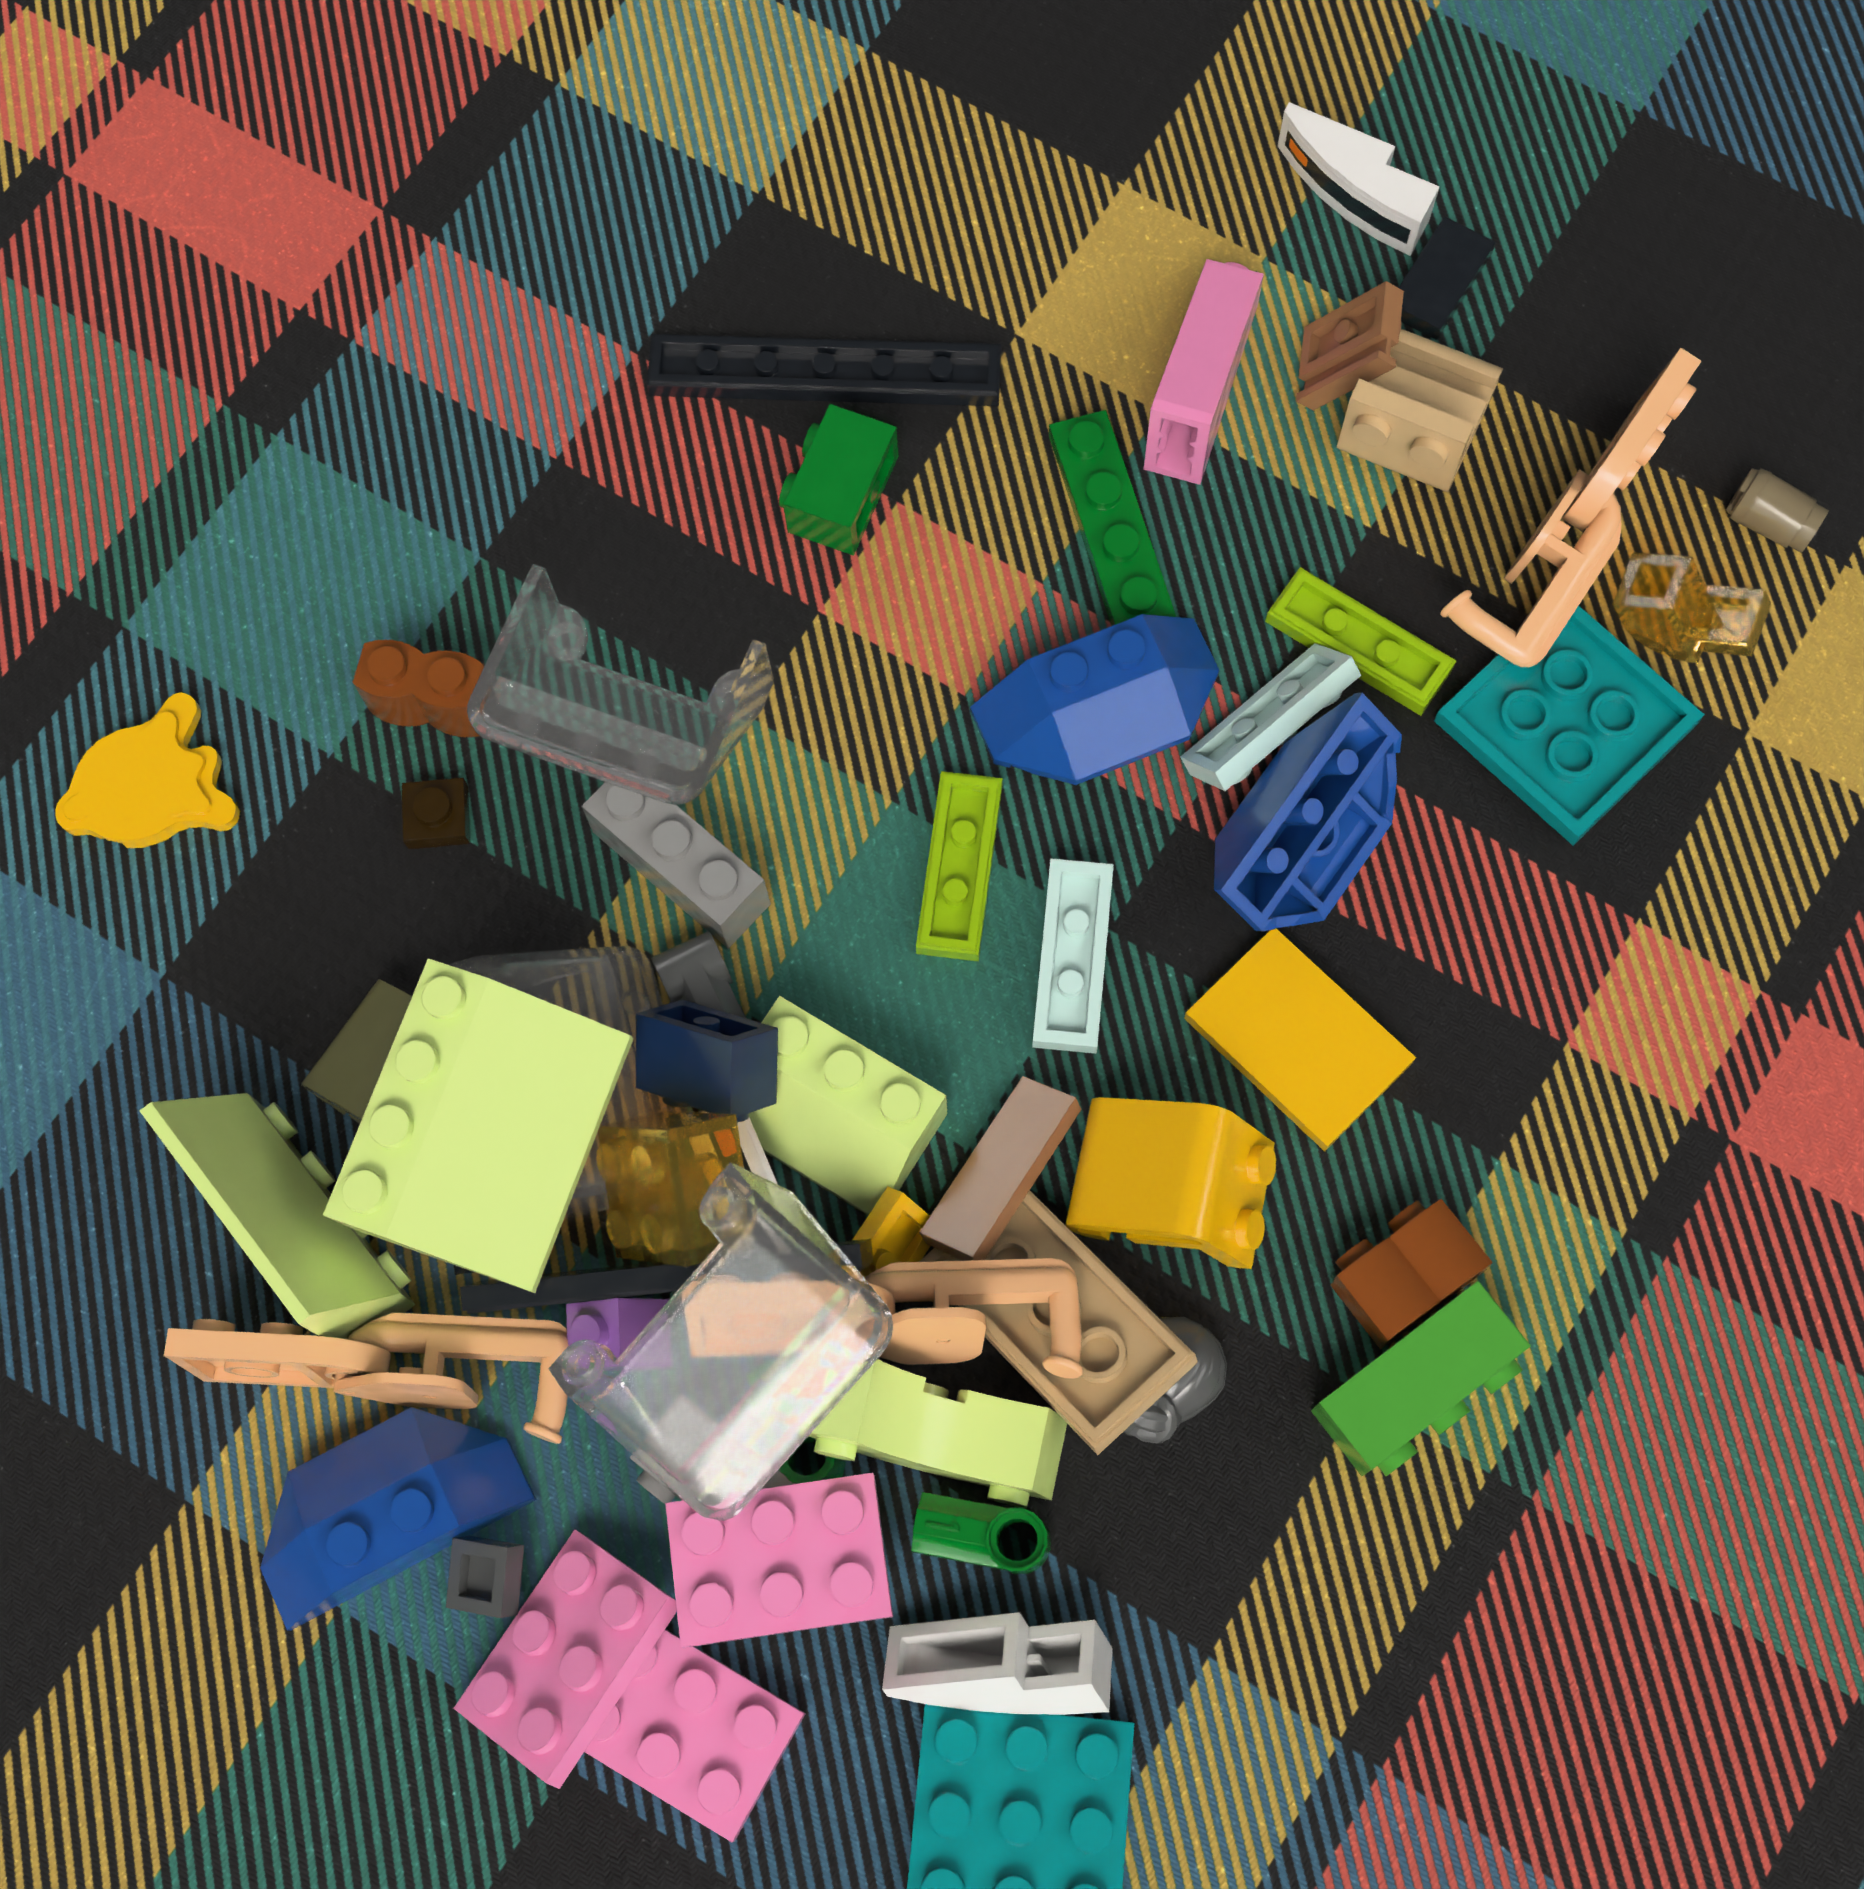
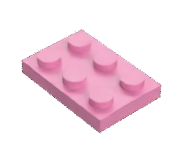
[665,1473,893,1648]
[453,1530,677,1789]
[584,1629,806,1842]

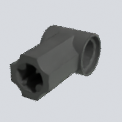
[651,931,747,1019]

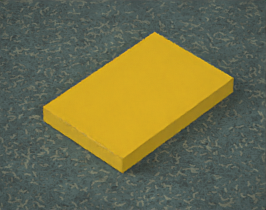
[1184,928,1416,1152]

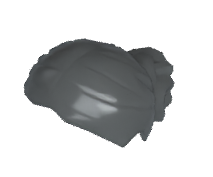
[1123,1316,1227,1444]

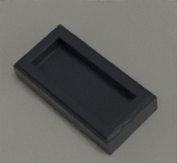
[1398,216,1496,340]

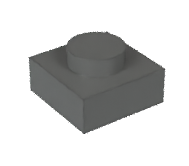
[446,1535,524,1618]

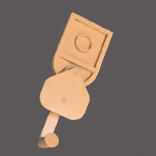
[1440,348,1701,668]
[685,1258,1083,1379]
[164,1313,570,1444]

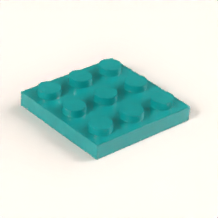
[1434,606,1705,846]
[907,1704,1134,1889]

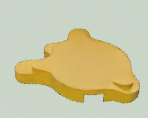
[55,693,240,848]

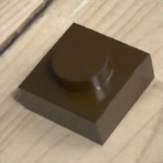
[402,778,470,849]

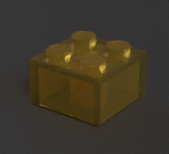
[596,1111,755,1267]

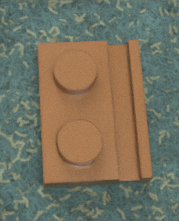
[1296,281,1404,411]

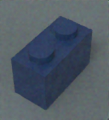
[636,1000,778,1123]

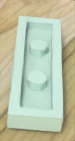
[1180,643,1361,791]
[1032,858,1114,1054]

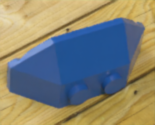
[970,614,1219,785]
[1214,693,1402,931]
[260,1407,537,1631]

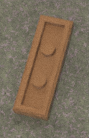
[919,1076,1082,1261]

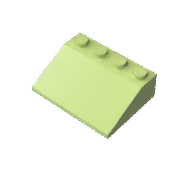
[323,958,634,1293]
[140,1093,415,1339]

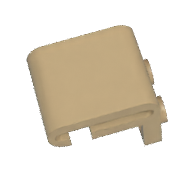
[1337,329,1503,492]

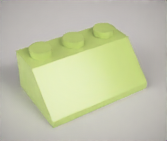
[749,996,947,1215]

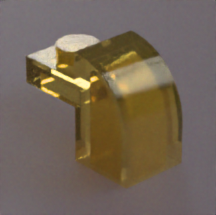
[1613,552,1771,664]

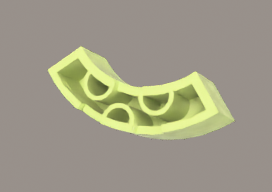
[793,1347,1067,1508]

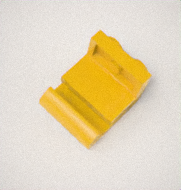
[1065,1097,1276,1269]

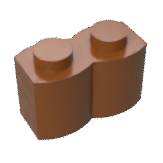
[352,640,498,737]
[1330,1199,1493,1350]

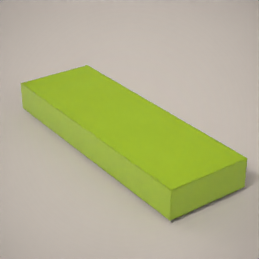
[1265,567,1456,716]
[916,771,1003,962]

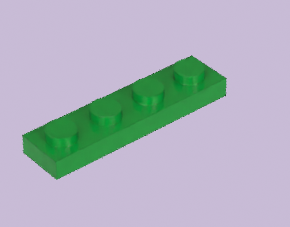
[1049,410,1176,626]

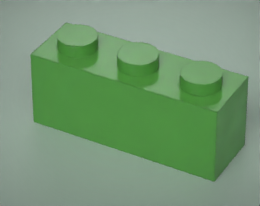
[1311,1281,1531,1476]

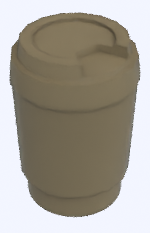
[1725,468,1829,553]

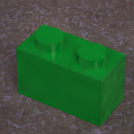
[779,404,899,556]

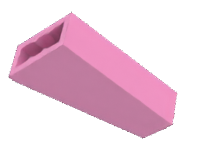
[1143,259,1264,485]

